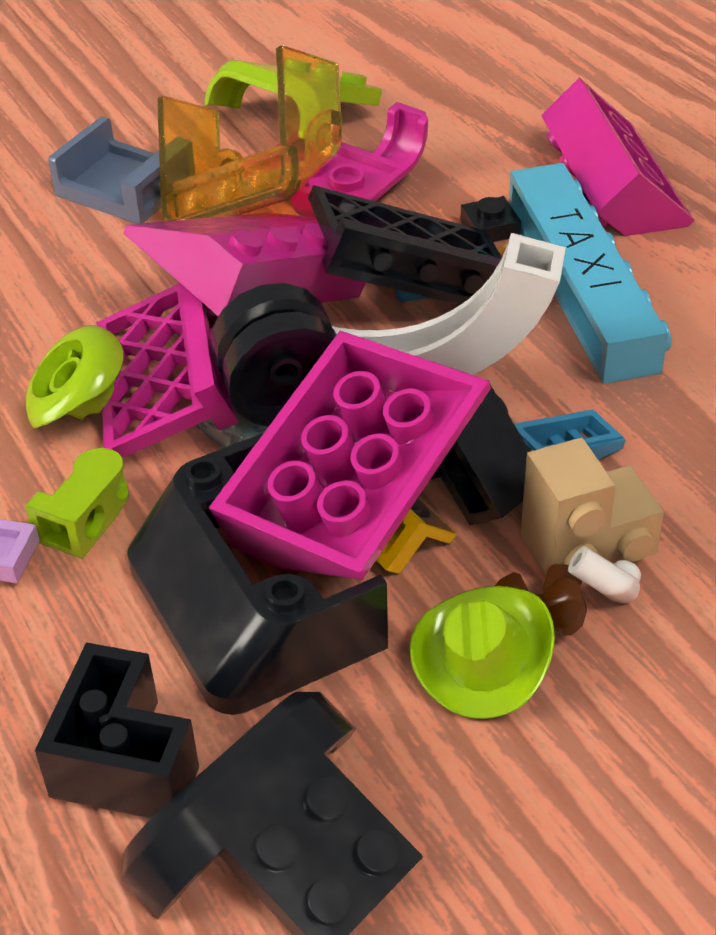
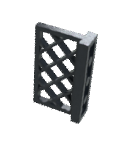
[308,185,502,305]

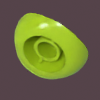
[25,325,123,428]
[410,586,555,719]

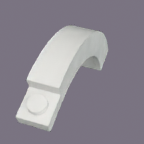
[332,233,566,375]

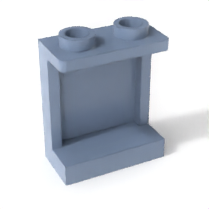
[48,117,193,224]

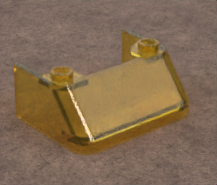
[157,45,342,221]

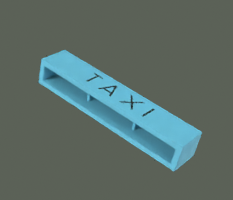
[508,163,671,384]

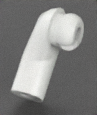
[568,546,641,603]

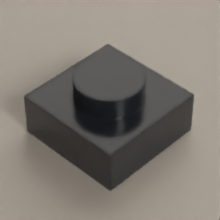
[460,196,521,242]

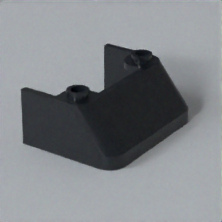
[127,433,388,715]

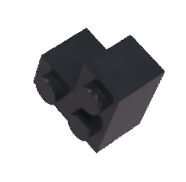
[430,384,533,525]
[35,642,199,818]

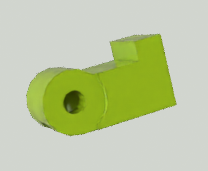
[25,448,129,559]

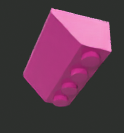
[541,77,695,236]

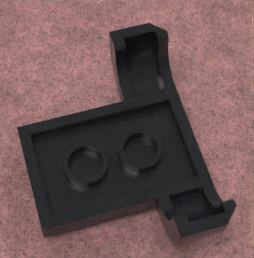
[121,692,423,935]

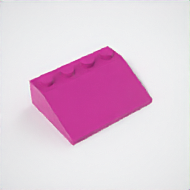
[123,212,366,316]
[209,330,491,580]

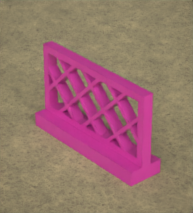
[96,282,239,458]

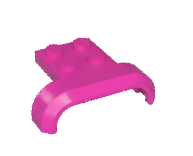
[247,102,428,218]

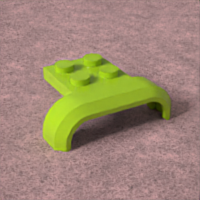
[204,59,382,145]

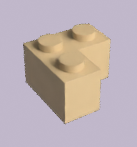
[520,437,664,577]

